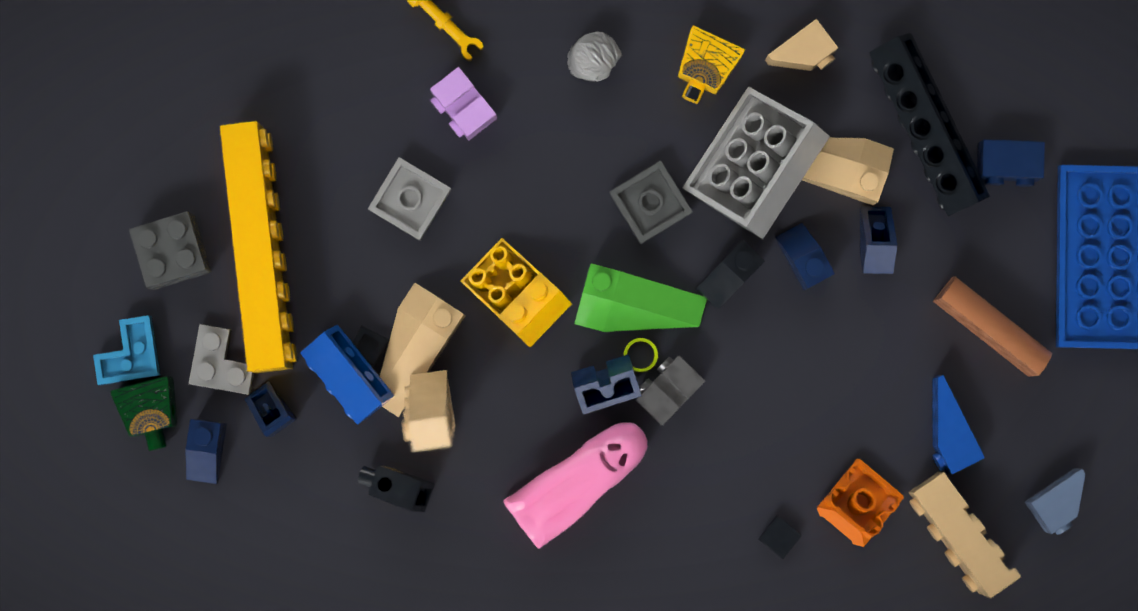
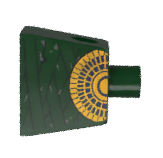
[110,376,177,451]

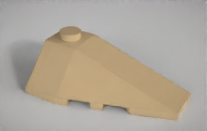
[802,137,894,206]
[380,283,465,417]

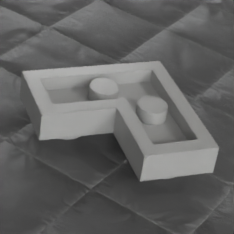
[189,324,254,395]

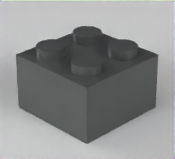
[129,211,211,290]

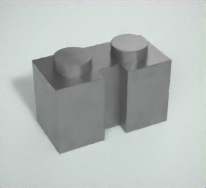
[636,356,705,425]

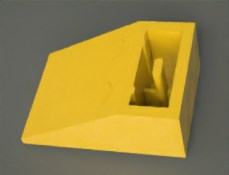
[460,238,572,348]

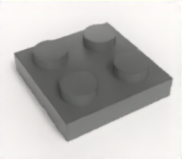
[609,161,693,245]

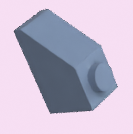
[1025,468,1085,535]

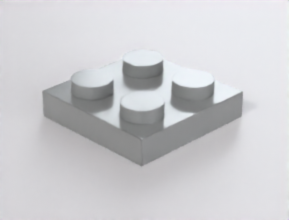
[368,157,452,241]

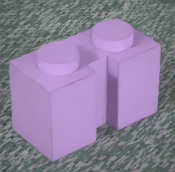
[430,67,497,140]

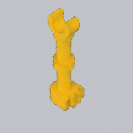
[406,0,484,61]

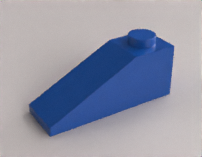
[932,375,985,474]

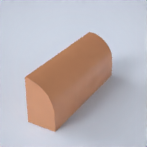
[933,276,1052,377]

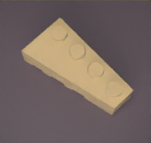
[403,370,456,451]
[909,472,1021,598]

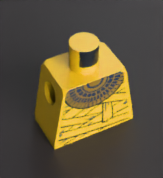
[678,25,745,104]

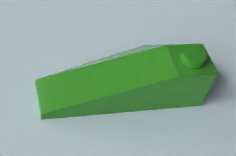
[575,263,707,332]

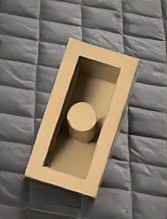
[765,19,838,71]

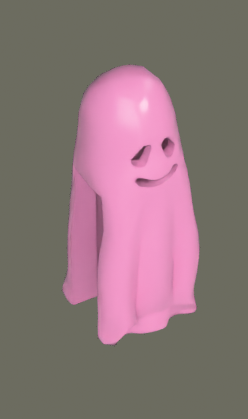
[503,422,648,548]

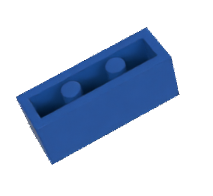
[300,324,395,425]

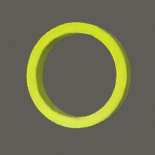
[624,338,658,372]

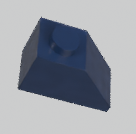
[860,206,898,274]
[775,223,835,290]
[185,419,227,484]

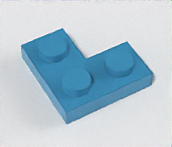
[93,315,160,385]

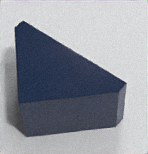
[245,381,297,437]

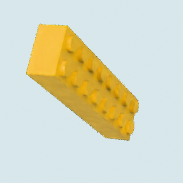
[220,121,297,373]

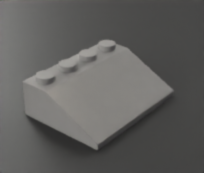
[682,86,830,239]

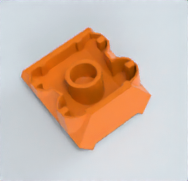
[817,459,904,547]

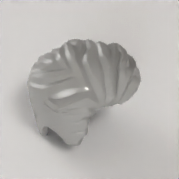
[567,31,622,82]

